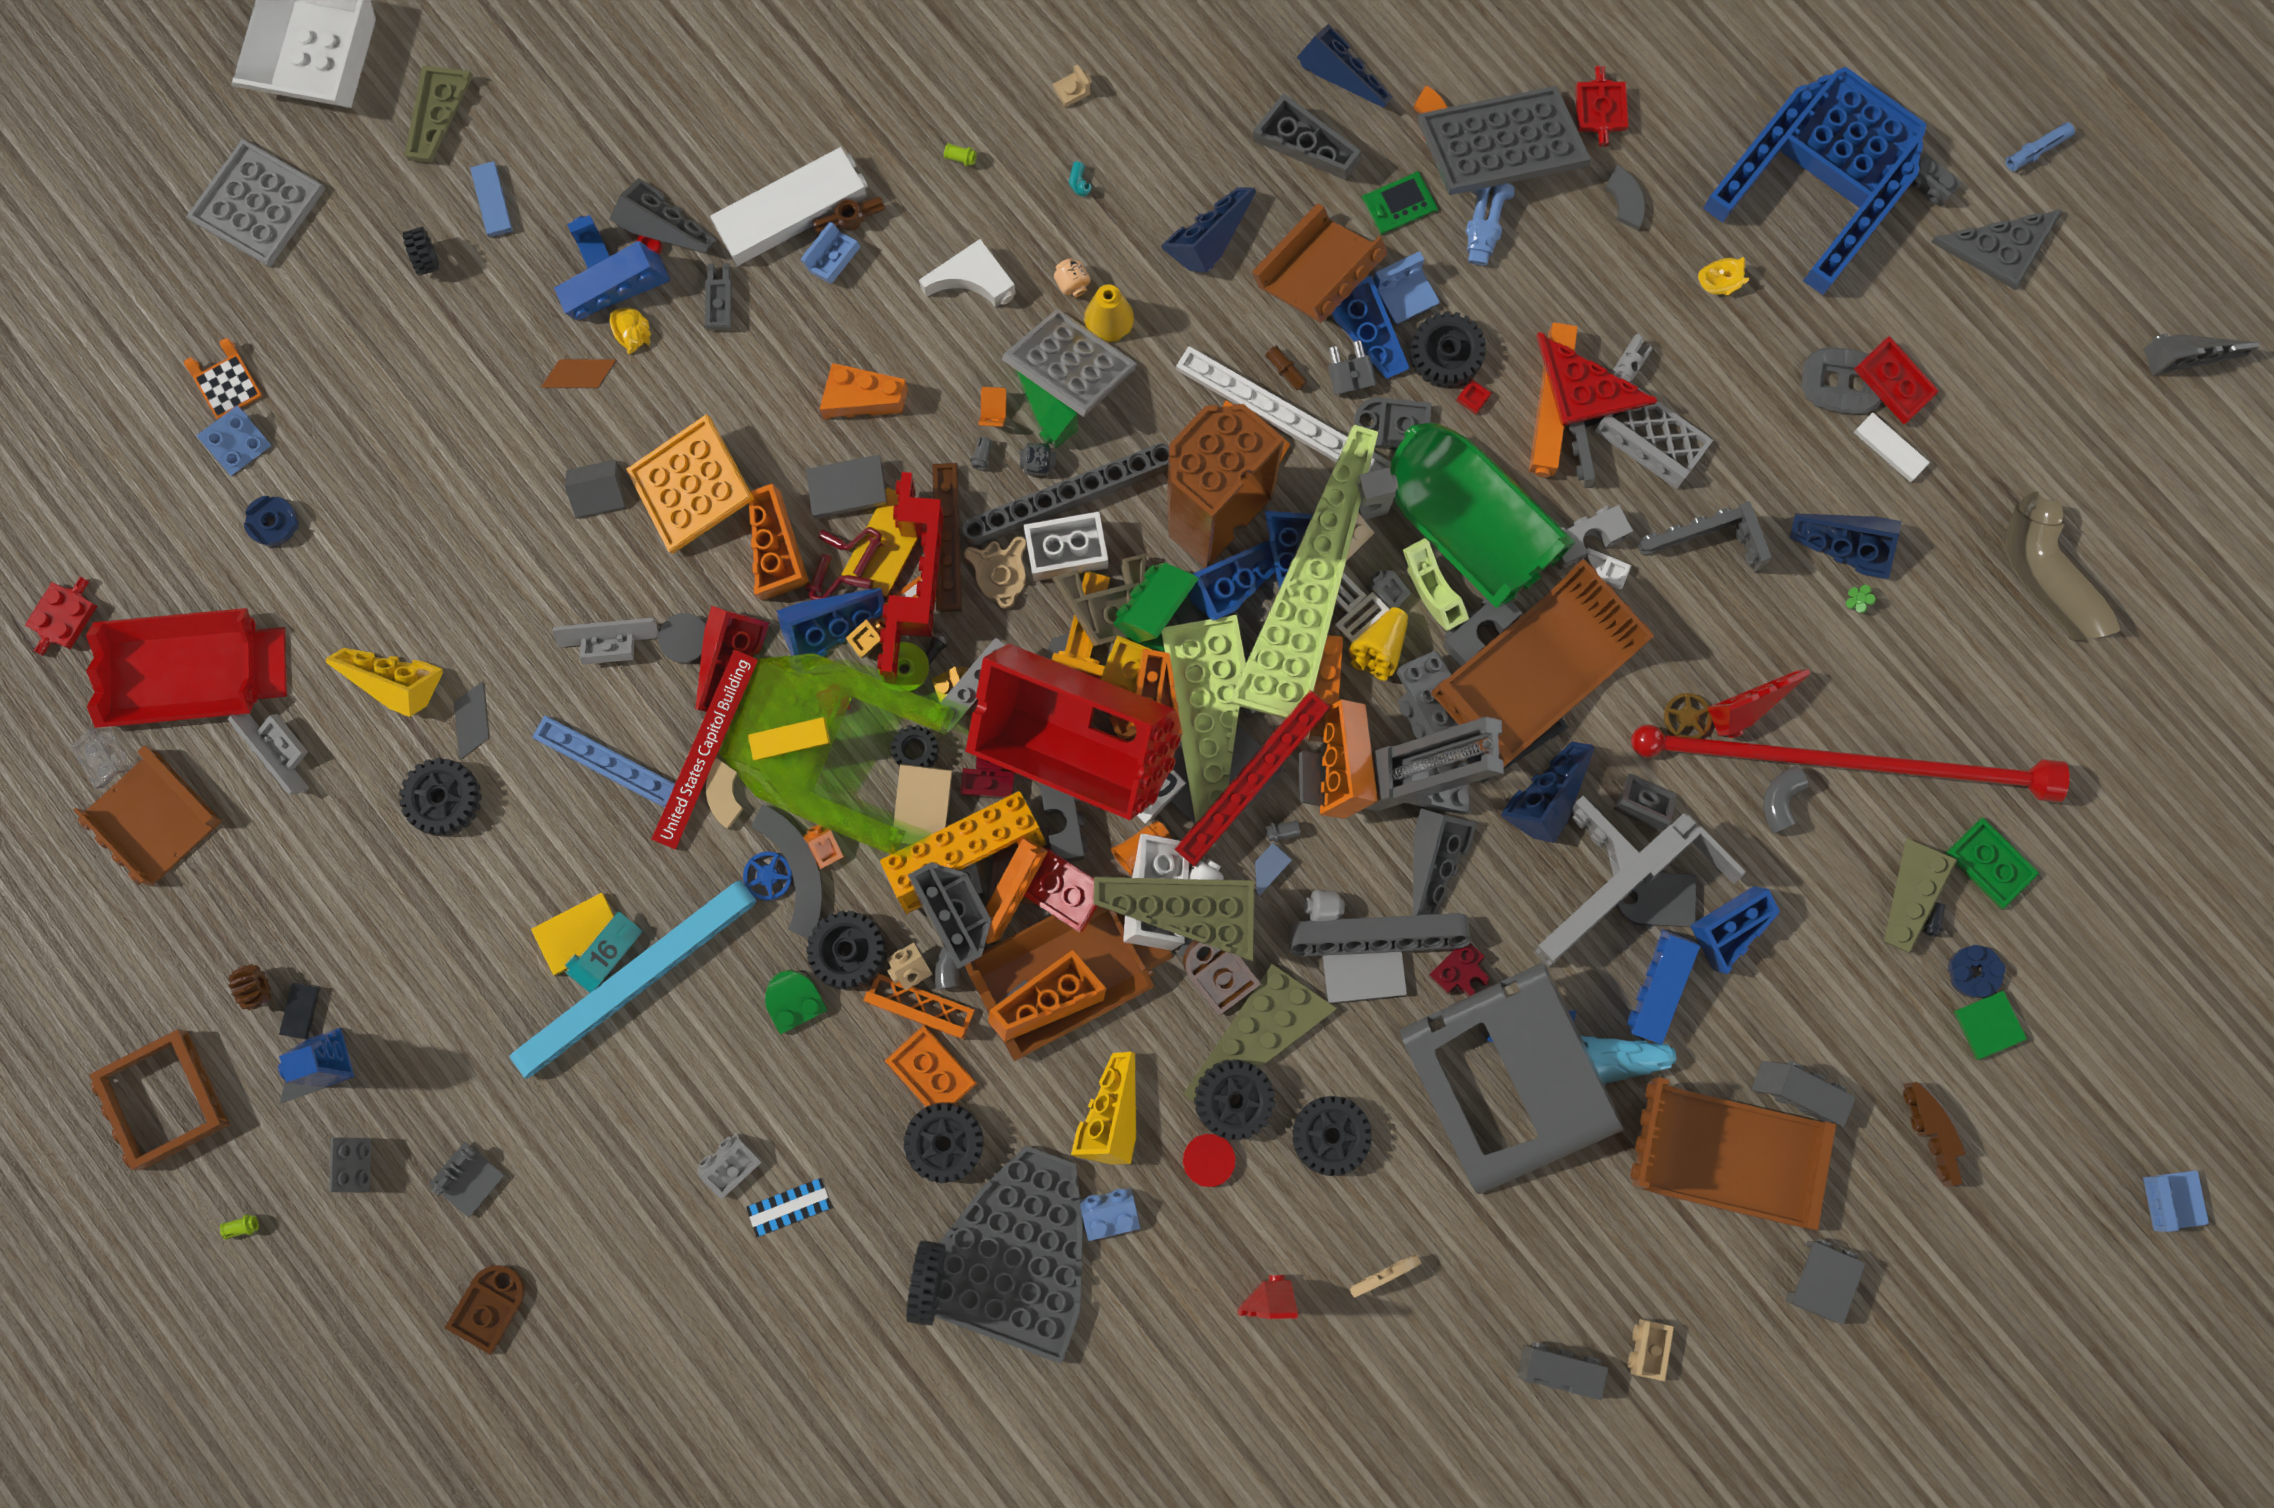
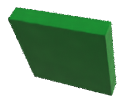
[1953,990,2027,1060]

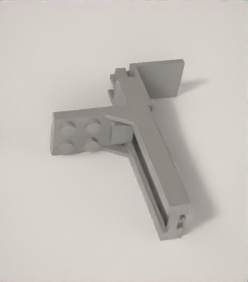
[1534,796,1746,968]

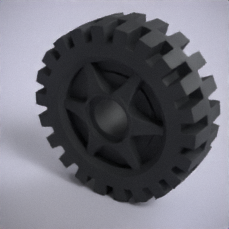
[1410,311,1486,388]
[399,758,482,836]
[806,911,887,991]
[1194,1059,1275,1141]
[1292,1096,1372,1176]
[904,1102,983,1183]
[906,1240,946,1326]

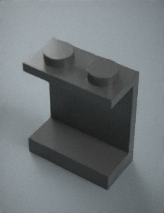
[1785,1239,1866,1325]

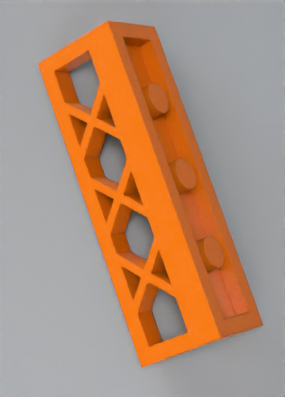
[985,837,1048,944]
[863,973,975,1040]

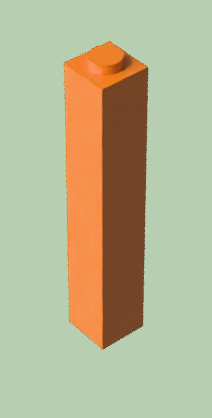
[1529,322,1578,478]

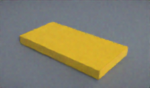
[842,487,919,599]

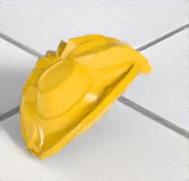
[1698,257,1749,295]
[610,308,651,354]

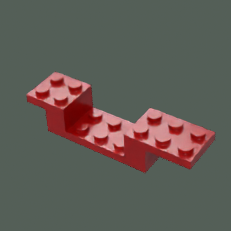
[877,472,944,684]

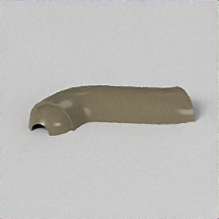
[2005,491,2121,640]

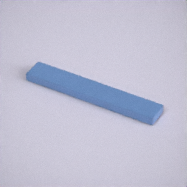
[532,716,675,808]

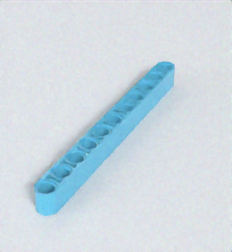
[509,880,757,1079]

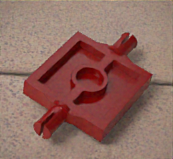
[1575,65,1628,147]
[24,577,97,656]

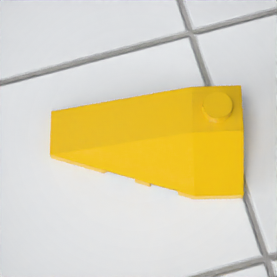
[326,648,443,717]

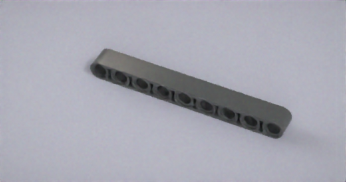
[962,443,1169,546]

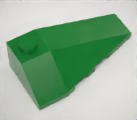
[1014,369,1079,449]

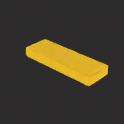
[748,717,831,761]

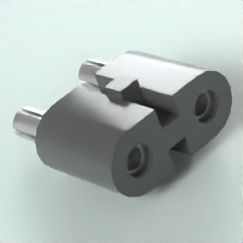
[1328,340,1376,395]

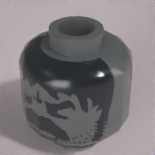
[1020,443,1056,476]

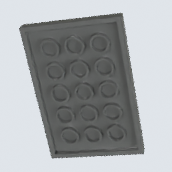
[1417,86,1591,195]

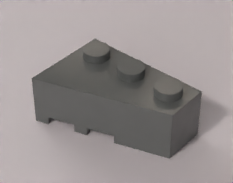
[1517,1342,1608,1400]

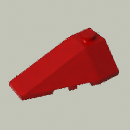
[1708,669,1810,738]

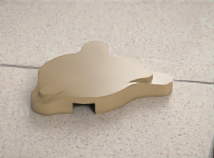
[964,537,1027,609]

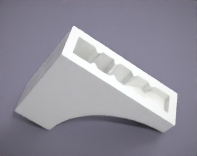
[919,239,1016,308]

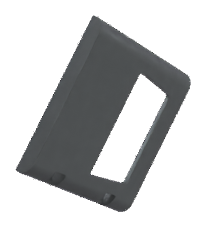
[1400,962,1626,1194]

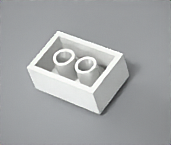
[1024,512,1109,581]

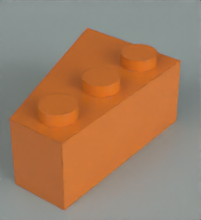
[819,363,908,420]

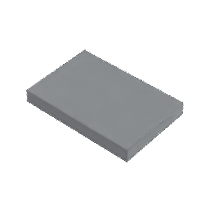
[1322,951,1407,1003]

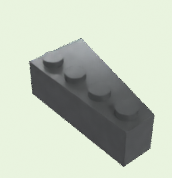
[1253,93,1361,180]

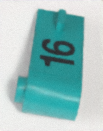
[565,911,643,993]

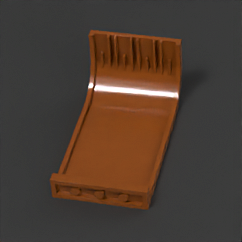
[1431,559,1654,768]
[1630,1077,1836,1230]

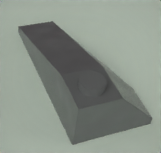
[610,178,716,253]
[2144,334,2260,376]
[1413,809,1477,916]

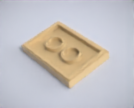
[892,764,953,844]

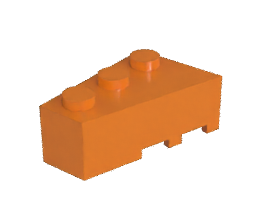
[1128,649,1183,735]

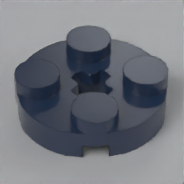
[244,496,299,548]
[1948,945,2005,998]

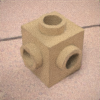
[887,943,932,990]

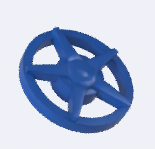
[743,852,792,901]

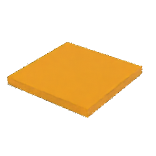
[626,414,754,554]

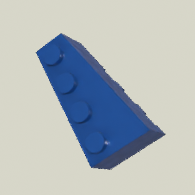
[1627,929,1700,1045]

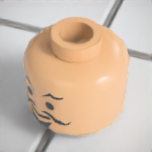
[1054,258,1091,297]

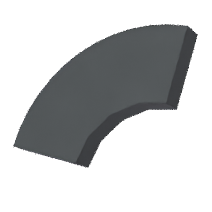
[1605,165,1645,230]

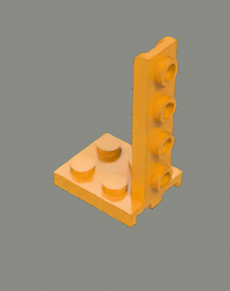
[1051,571,1110,679]

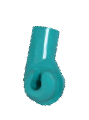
[1068,161,1091,197]

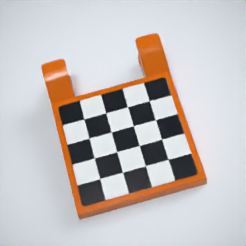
[183,338,263,420]

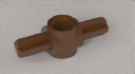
[813,197,885,233]

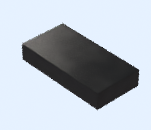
[279,983,320,1040]

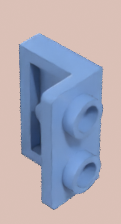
[801,222,861,284]
[1080,1188,1140,1241]

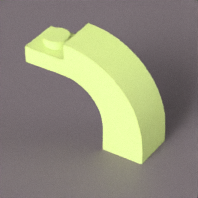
[1403,538,1469,631]

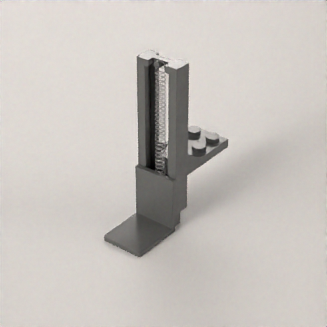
[1299,717,1504,815]

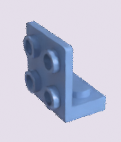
[1373,251,1439,325]
[2143,1171,2208,1232]

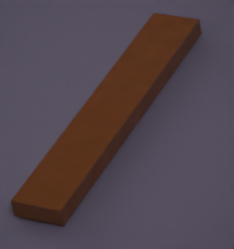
[932,463,962,612]

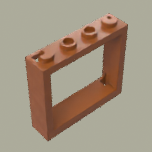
[89,1029,230,1170]

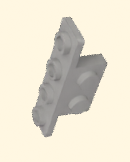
[553,618,659,664]
[930,638,1005,732]
[228,714,309,795]

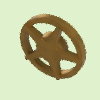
[1663,693,1712,738]

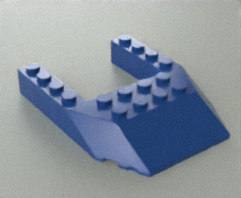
[1703,66,1926,295]

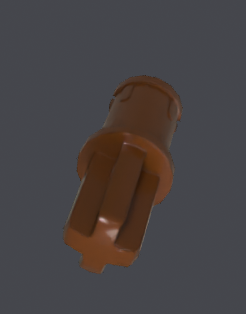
[1265,345,1307,390]

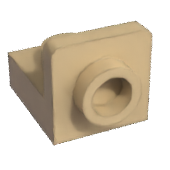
[1053,64,1092,108]

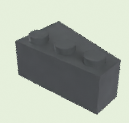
[1751,1061,1856,1127]

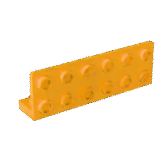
[880,791,1047,914]

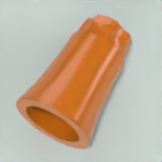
[1111,820,1172,876]

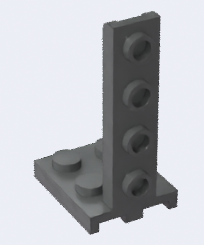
[1638,501,1772,573]

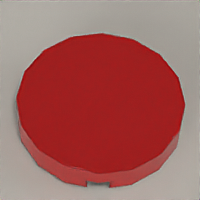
[1182,1133,1236,1187]

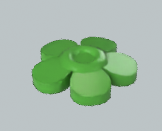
[1846,585,1876,613]

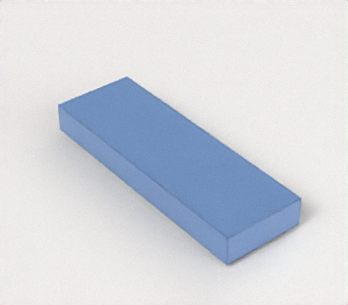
[470,161,513,237]

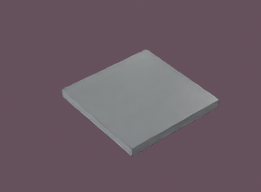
[186,138,326,268]
[1002,308,1137,417]

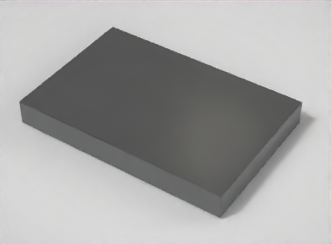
[806,455,888,519]

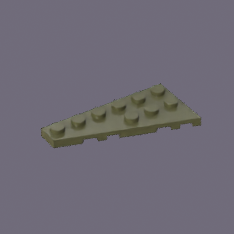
[1183,964,1337,1102]

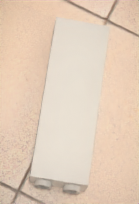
[710,147,868,266]

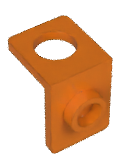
[978,387,1006,426]

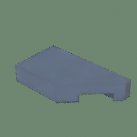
[1255,843,1292,896]

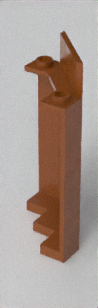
[964,906,1173,1061]

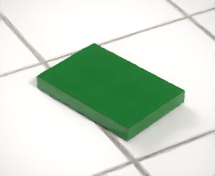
[1944,817,2040,910]

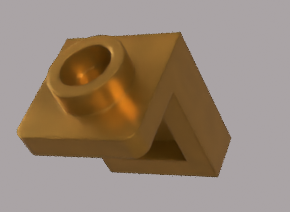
[931,667,969,703]

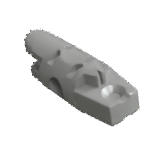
[1611,334,1653,383]

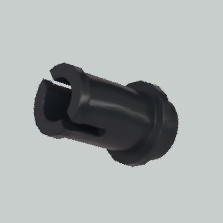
[1923,902,1946,937]

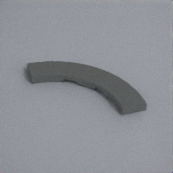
[751,804,823,939]

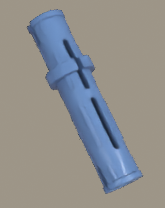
[2005,122,2075,171]

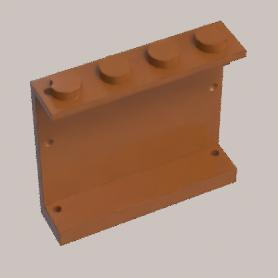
[1252,203,1388,323]
[73,745,222,886]

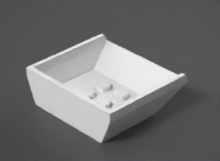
[231,0,376,108]

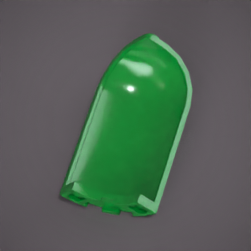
[1390,423,1576,608]

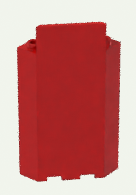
[86,608,287,728]

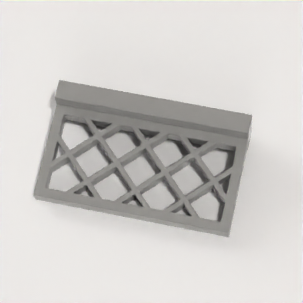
[1595,383,1713,489]

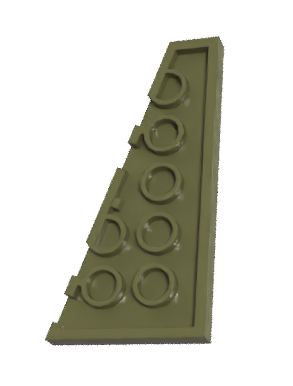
[1093,877,1254,961]

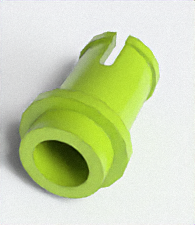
[944,143,977,167]
[220,1214,259,1240]

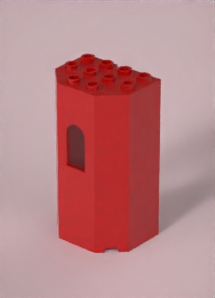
[965,643,1181,820]

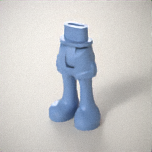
[1466,183,1515,266]

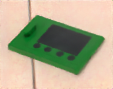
[1362,171,1438,235]

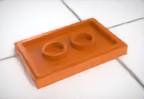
[885,1025,978,1107]

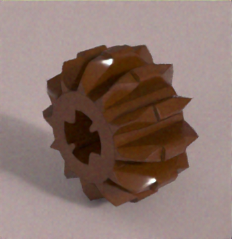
[229,964,271,1010]

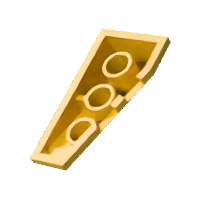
[1071,1052,1136,1165]

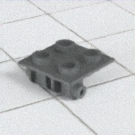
[329,1137,371,1192]
[429,1142,505,1218]

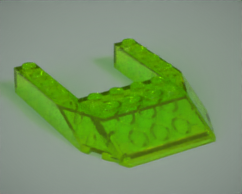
[719,654,955,855]

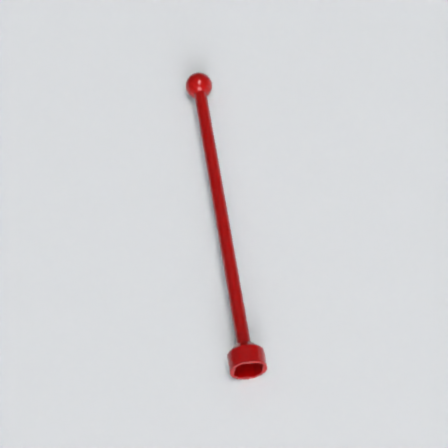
[1631,724,2070,802]

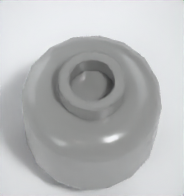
[1304,890,1345,921]

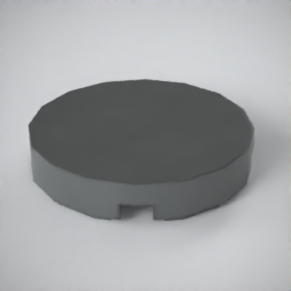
[658,613,706,664]

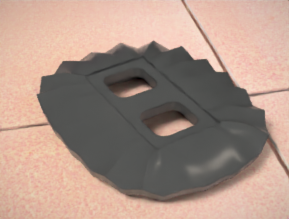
[1801,347,1882,415]

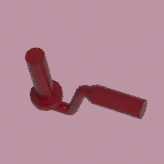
[818,527,885,577]
[805,554,874,600]

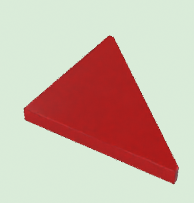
[1536,332,1657,426]

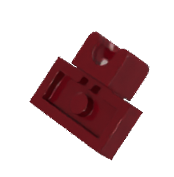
[960,757,1015,799]
[1429,943,1490,997]

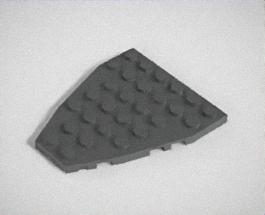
[935,1146,1083,1364]

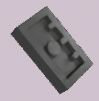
[1910,152,1962,207]

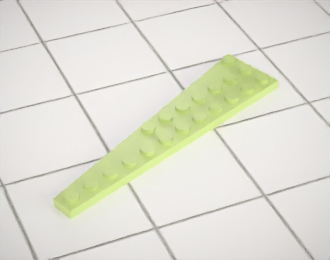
[1229,425,1378,719]

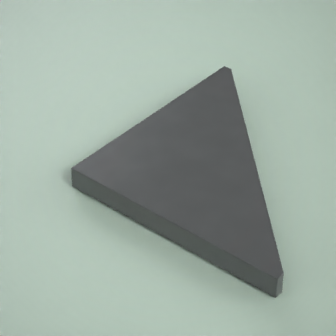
[1931,209,2062,290]

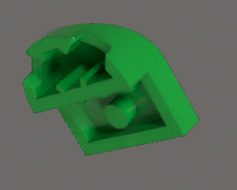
[765,969,828,1035]

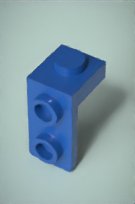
[567,215,610,269]

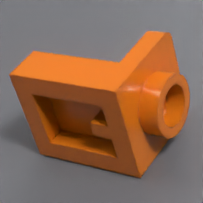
[803,825,844,869]

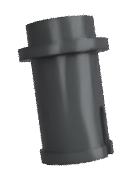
[970,436,994,471]
[1266,820,1300,843]

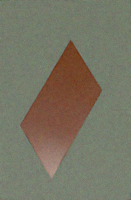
[541,359,617,388]

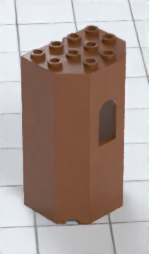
[1167,404,1285,568]

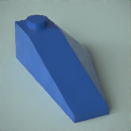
[1332,276,1410,379]
[1188,540,1276,621]
[776,588,884,667]

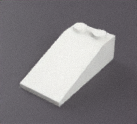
[1123,834,1189,951]

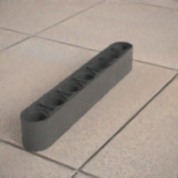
[1288,913,1471,956]

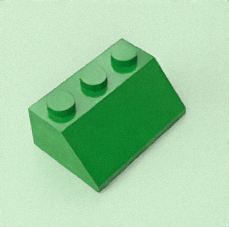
[1113,562,1199,643]

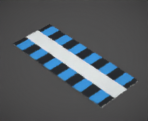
[746,1178,832,1237]

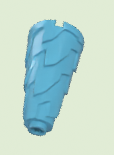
[1581,1036,1676,1085]

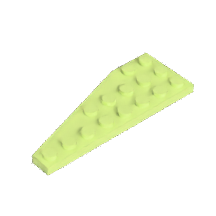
[1161,615,1246,822]

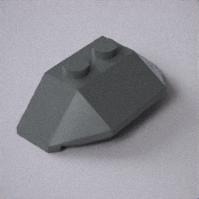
[908,862,991,969]

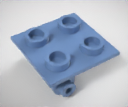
[196,405,272,476]

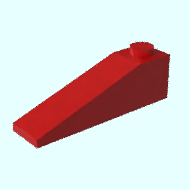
[695,605,769,712]
[1237,1275,1298,1319]

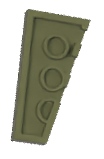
[405,66,473,163]
[1884,838,1957,954]

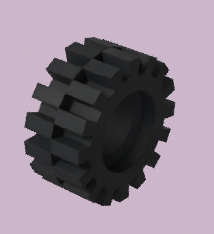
[402,226,439,276]
[891,725,939,768]

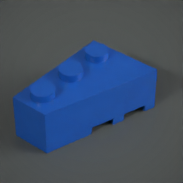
[1690,886,1780,974]

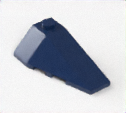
[1296,24,1392,108]
[1161,187,1256,273]
[1790,513,1902,579]
[1501,742,1595,843]

